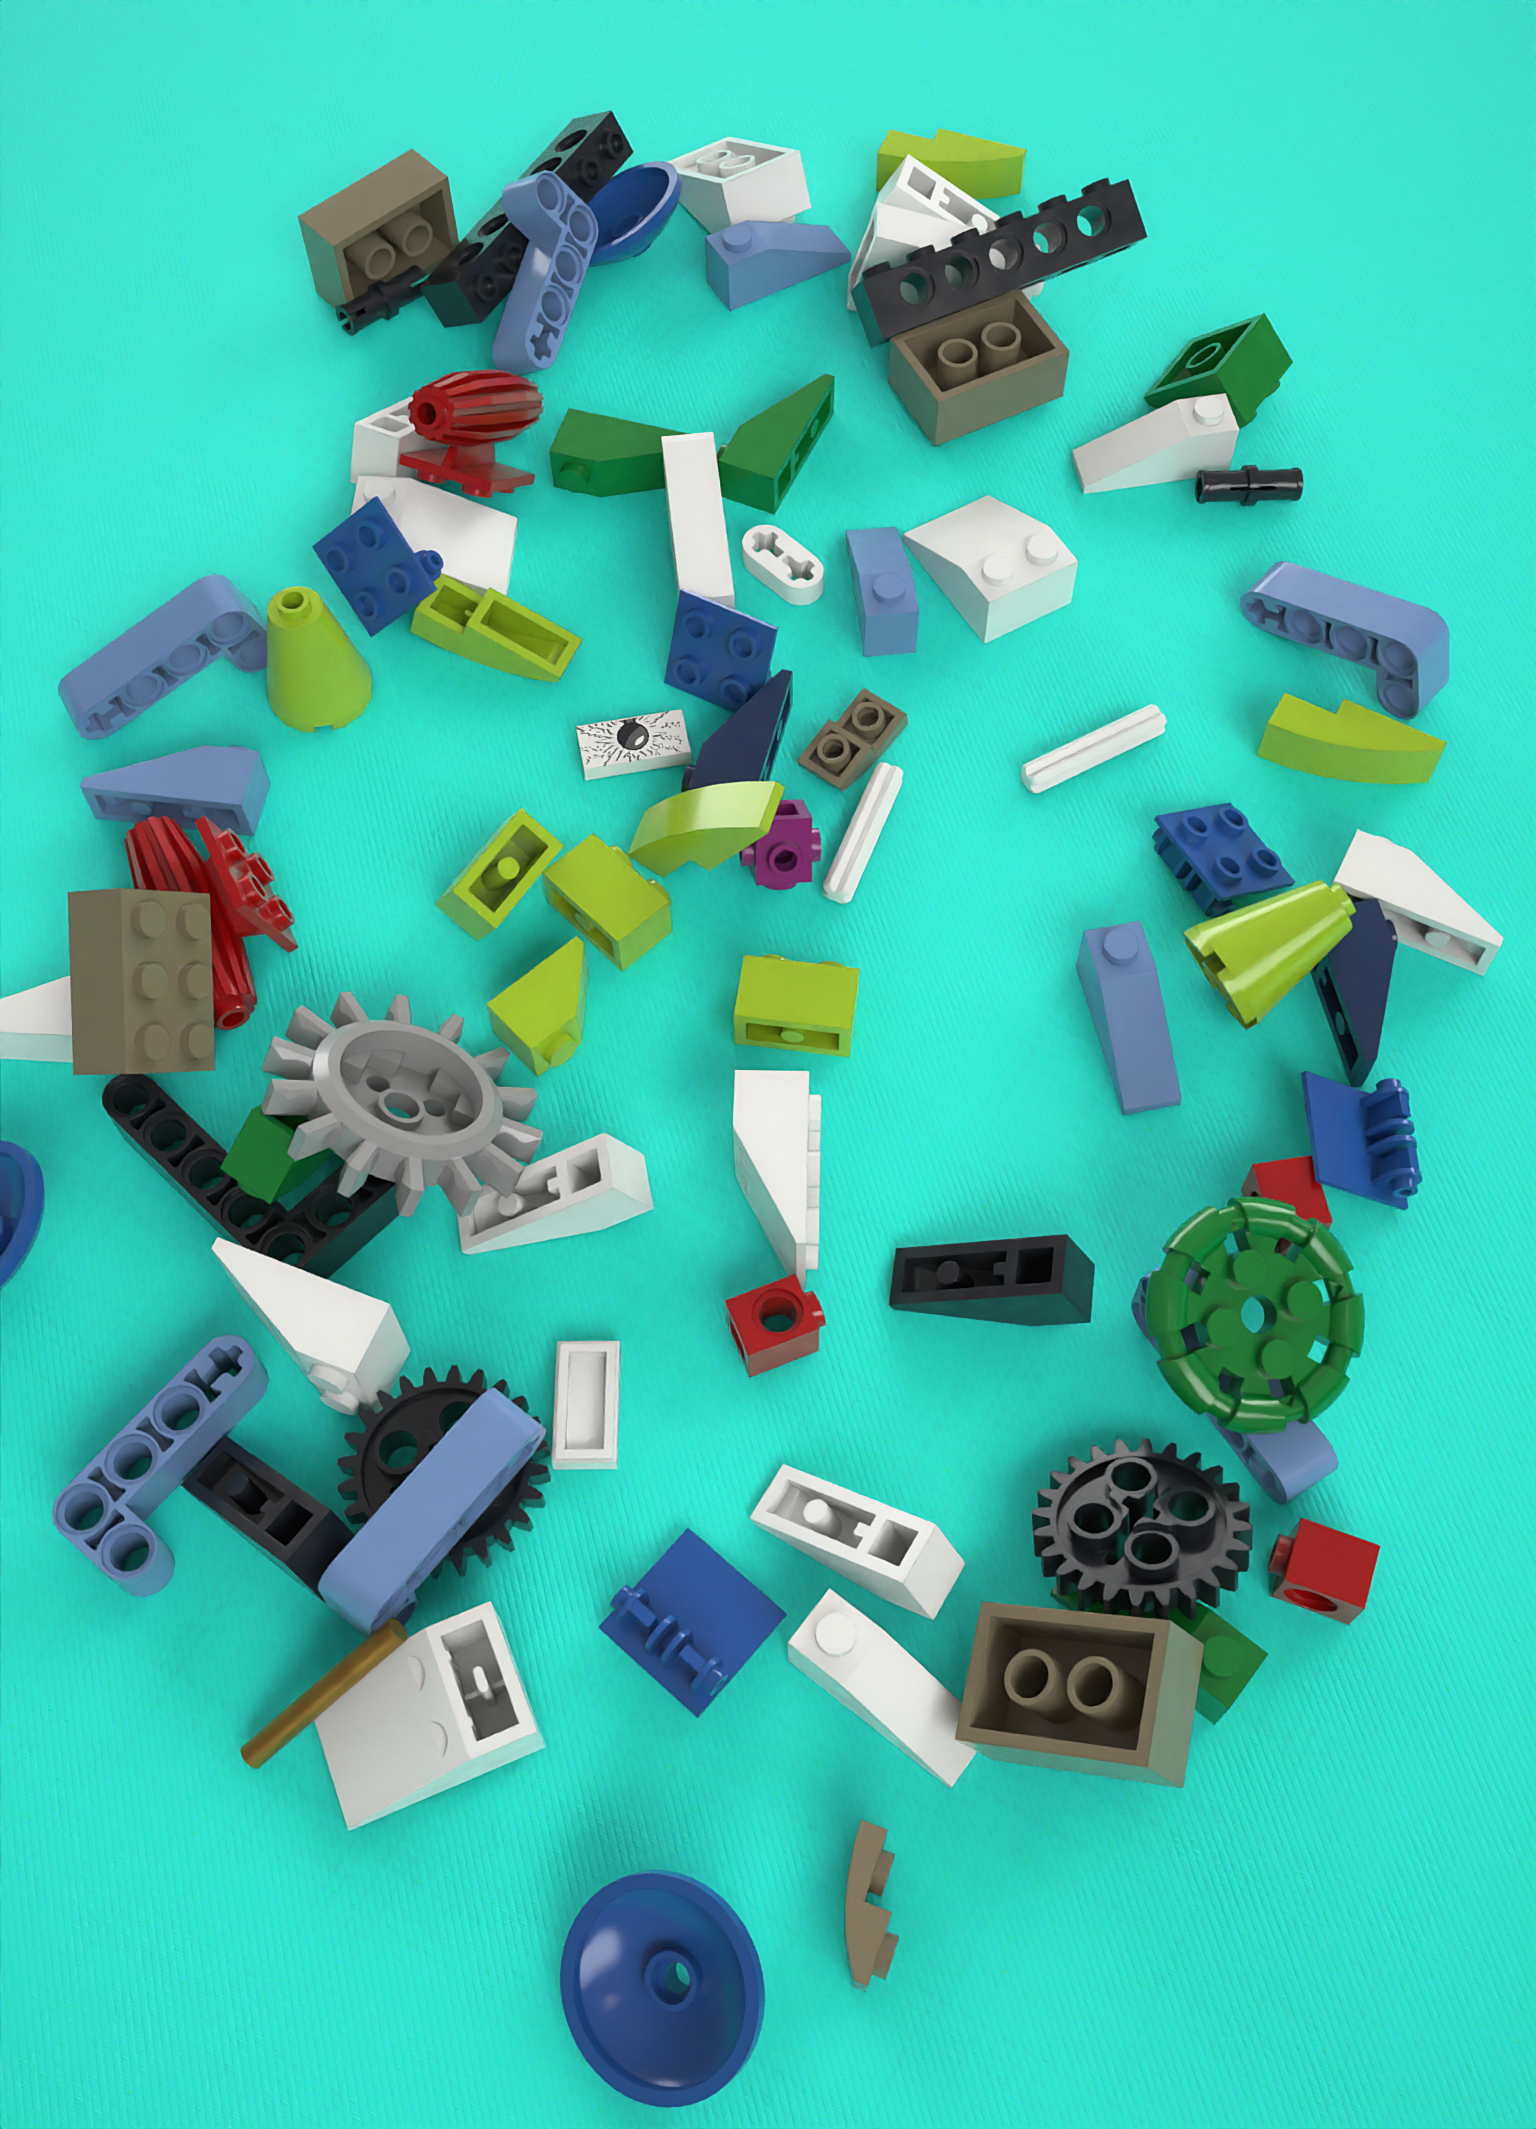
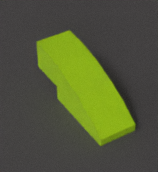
[876,128,1027,199]
[410,573,583,683]
[1257,693,1447,784]
[627,781,785,877]

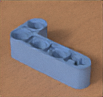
[492,170,599,376]
[1240,561,1449,720]
[58,574,267,740]
[1131,1266,1338,1505]
[52,1335,269,1597]
[318,1388,546,1638]

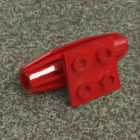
[399,369,544,498]
[124,815,299,1030]

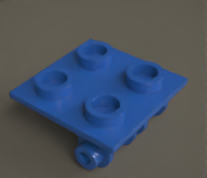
[312,496,444,637]
[664,588,778,713]
[1152,803,1295,918]
[1301,1071,1423,1210]
[599,1528,787,1718]

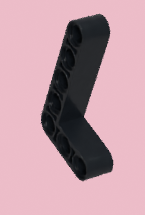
[102,1074,399,1279]

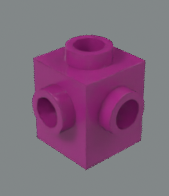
[739,799,821,890]

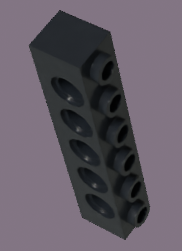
[419,110,634,328]
[850,178,1148,348]

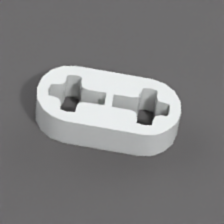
[742,524,824,606]

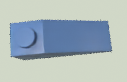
[705,220,851,311]
[846,527,919,657]
[80,745,270,836]
[1076,921,1181,1115]

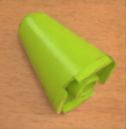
[266,586,372,732]
[1183,880,1356,1031]

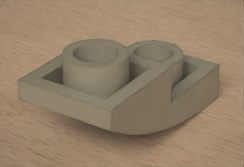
[797,688,908,792]
[844,1820,899,1992]

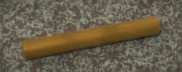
[241,1618,408,1769]

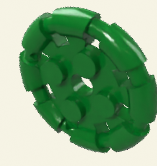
[1145,1197,1365,1435]

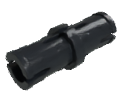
[336,265,425,336]
[1195,465,1303,506]

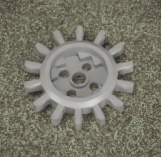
[261,991,543,1217]

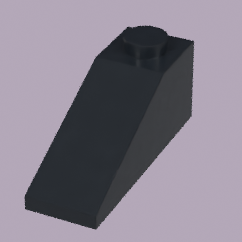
[889,1234,1095,1326]
[181,1436,355,1604]

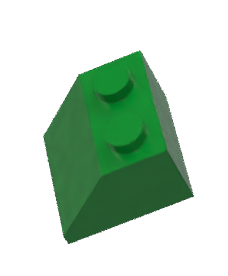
[1144,313,1293,429]

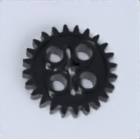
[337,1365,551,1579]
[1032,1439,1253,1620]

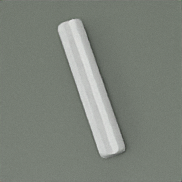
[1020,704,1167,794]
[823,762,903,904]

